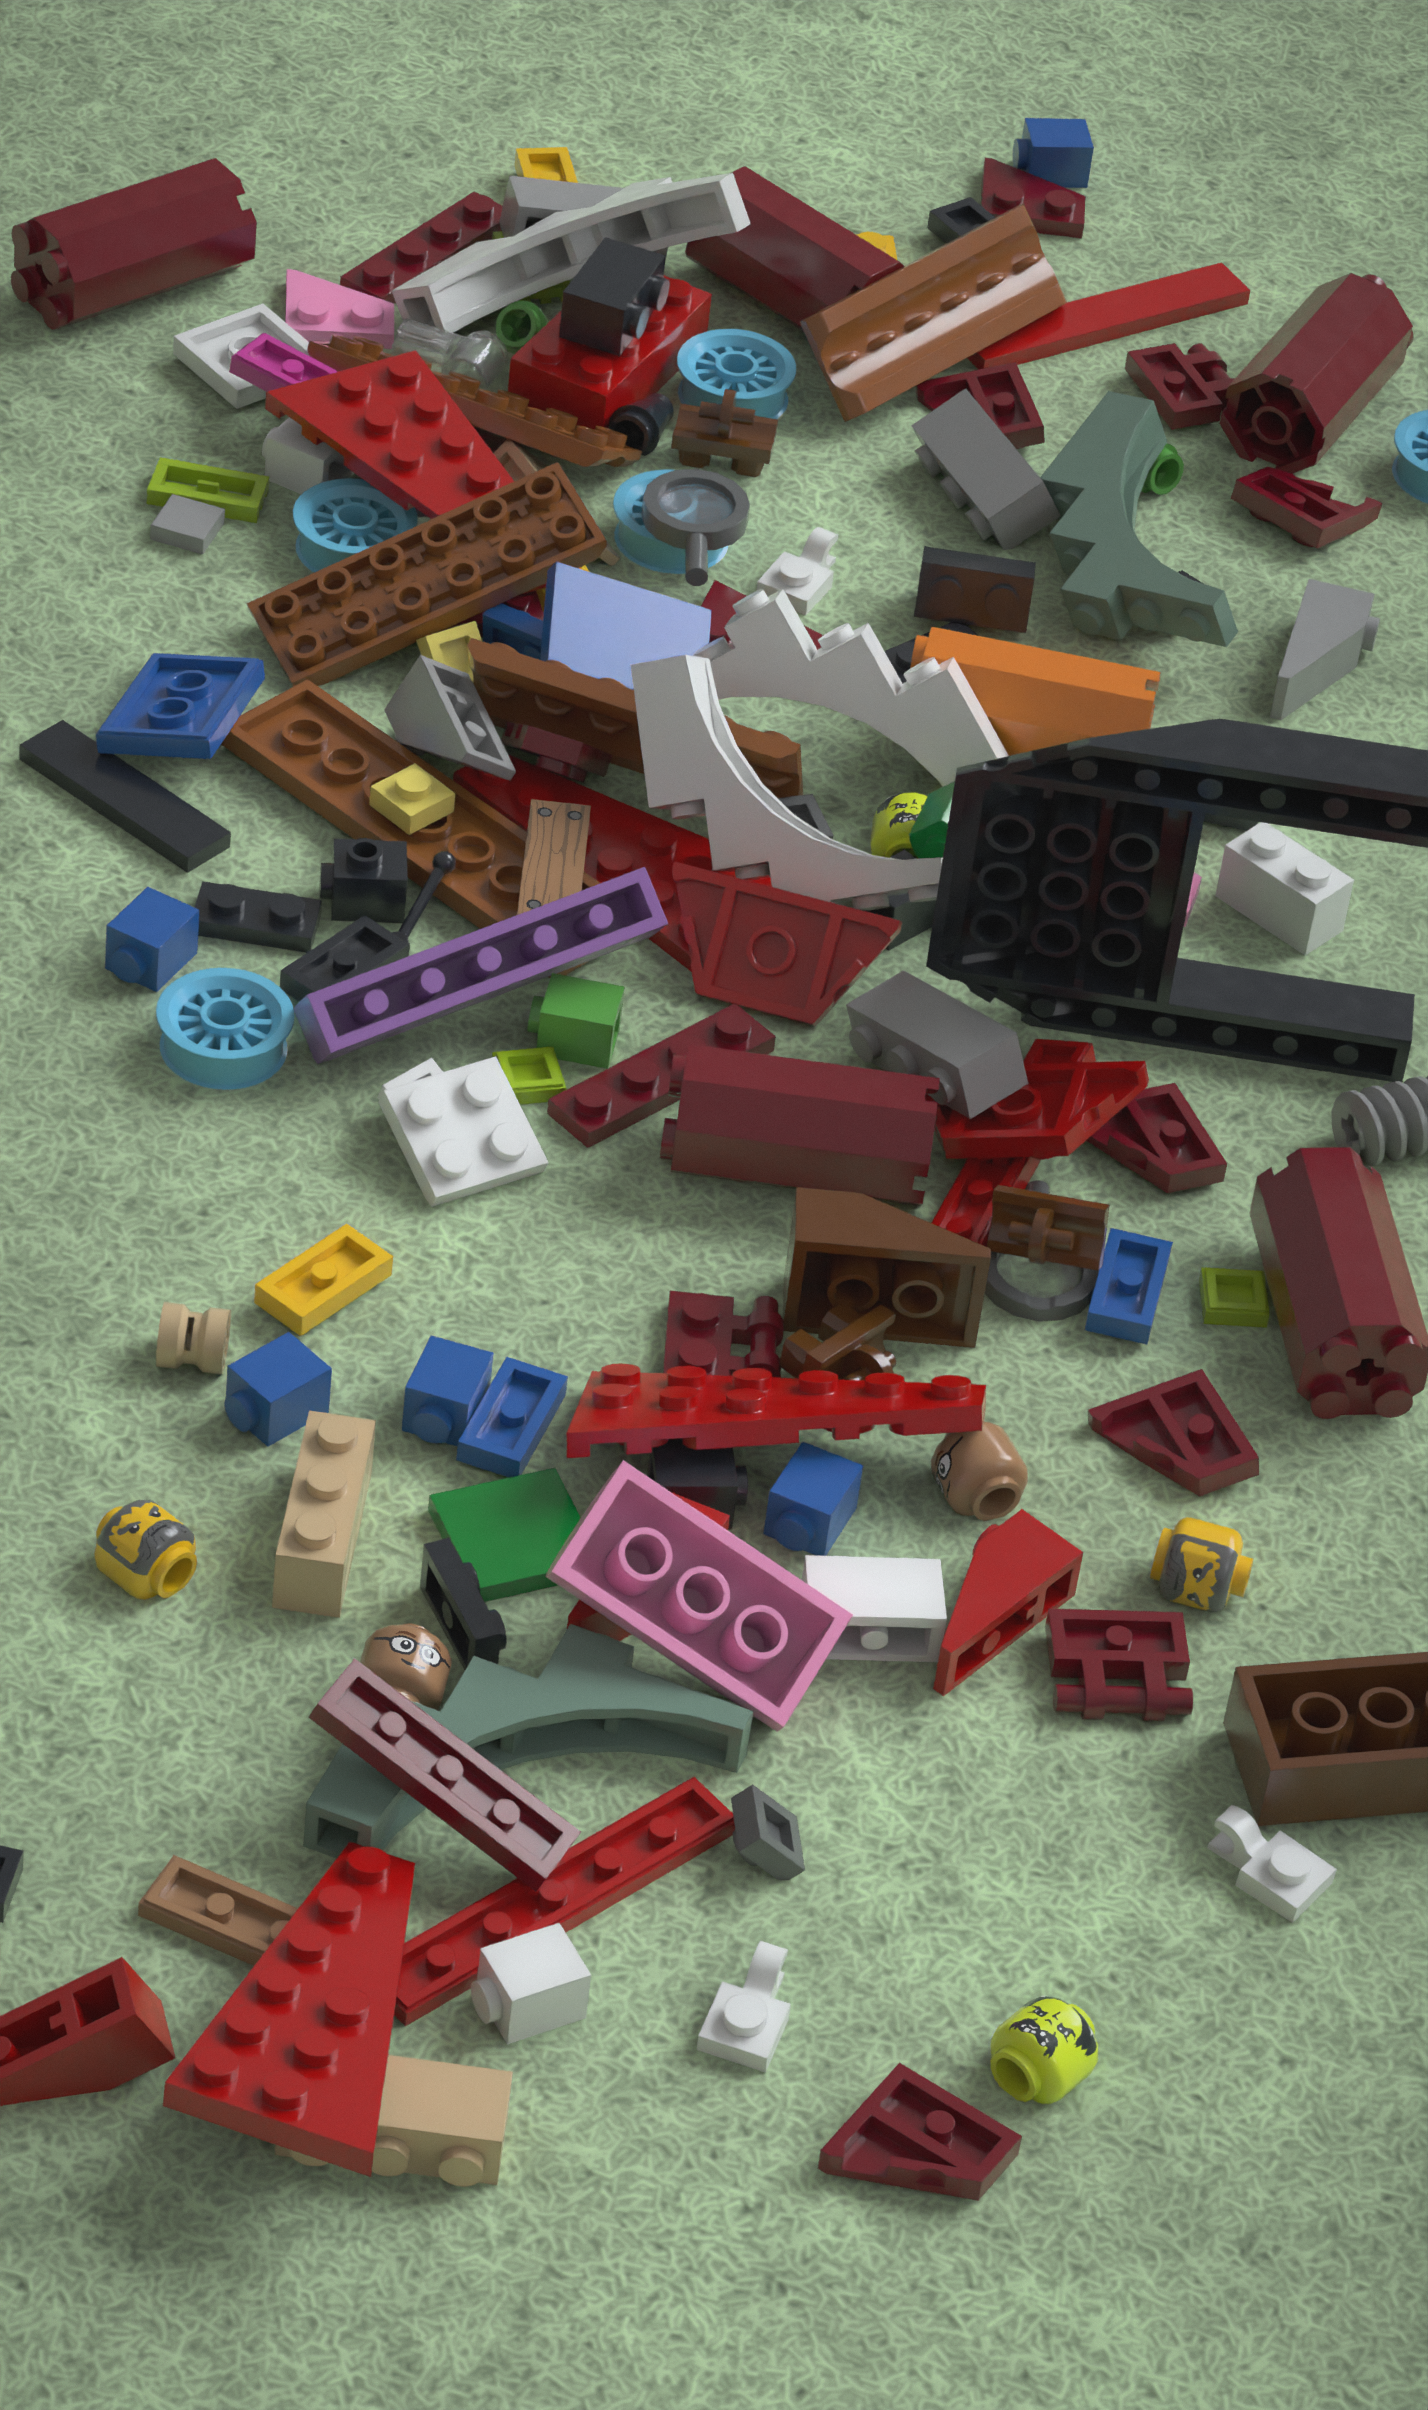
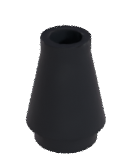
[609,393,674,456]

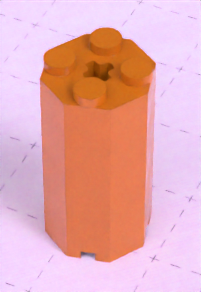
[910,627,1161,756]

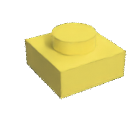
[416,621,482,682]
[369,763,455,835]

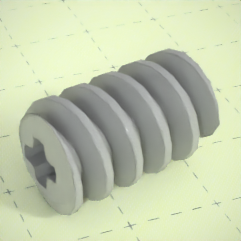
[1331,1076,1428,1166]

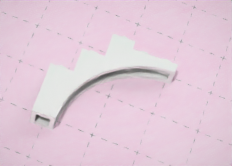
[392,173,751,341]
[693,589,1009,787]
[631,655,943,911]

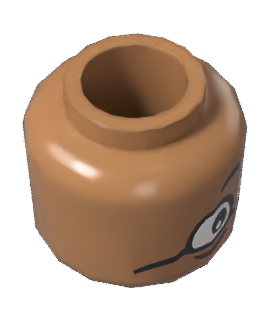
[931,1422,1028,1521]
[360,1623,452,1711]

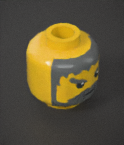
[94,1500,197,1600]
[1150,1517,1254,1612]

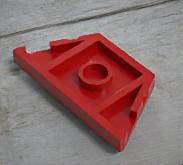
[672,861,902,1026]
[925,1061,1149,1161]

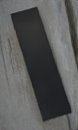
[19,720,231,873]

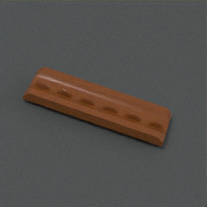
[800,204,1067,422]
[307,334,642,467]
[247,462,607,687]
[467,638,803,798]

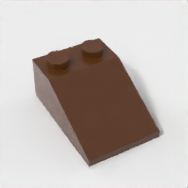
[783,1187,991,1348]

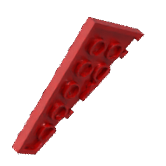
[265,350,546,594]
[453,754,772,972]
[566,1363,986,1459]
[163,1842,415,2177]

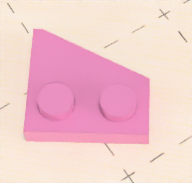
[285,269,394,349]

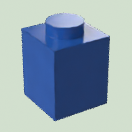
[1012,118,1094,188]
[105,887,199,992]
[224,1332,332,1447]
[402,1335,494,1446]
[763,1441,863,1556]

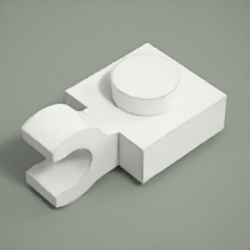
[757,527,838,615]
[1207,1805,1337,1923]
[697,1941,791,2073]

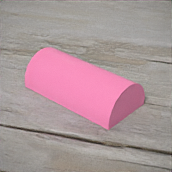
[546,1460,853,1732]

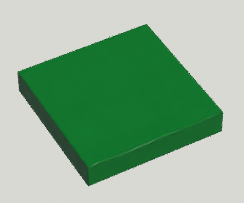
[428,1468,581,1602]

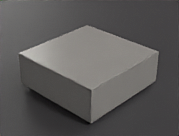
[150,494,225,554]

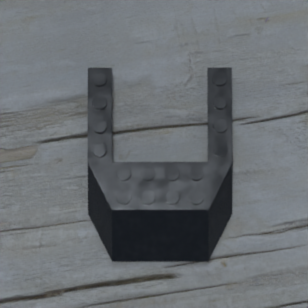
[926,718,1428,1082]

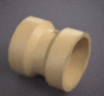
[156,1302,231,1374]

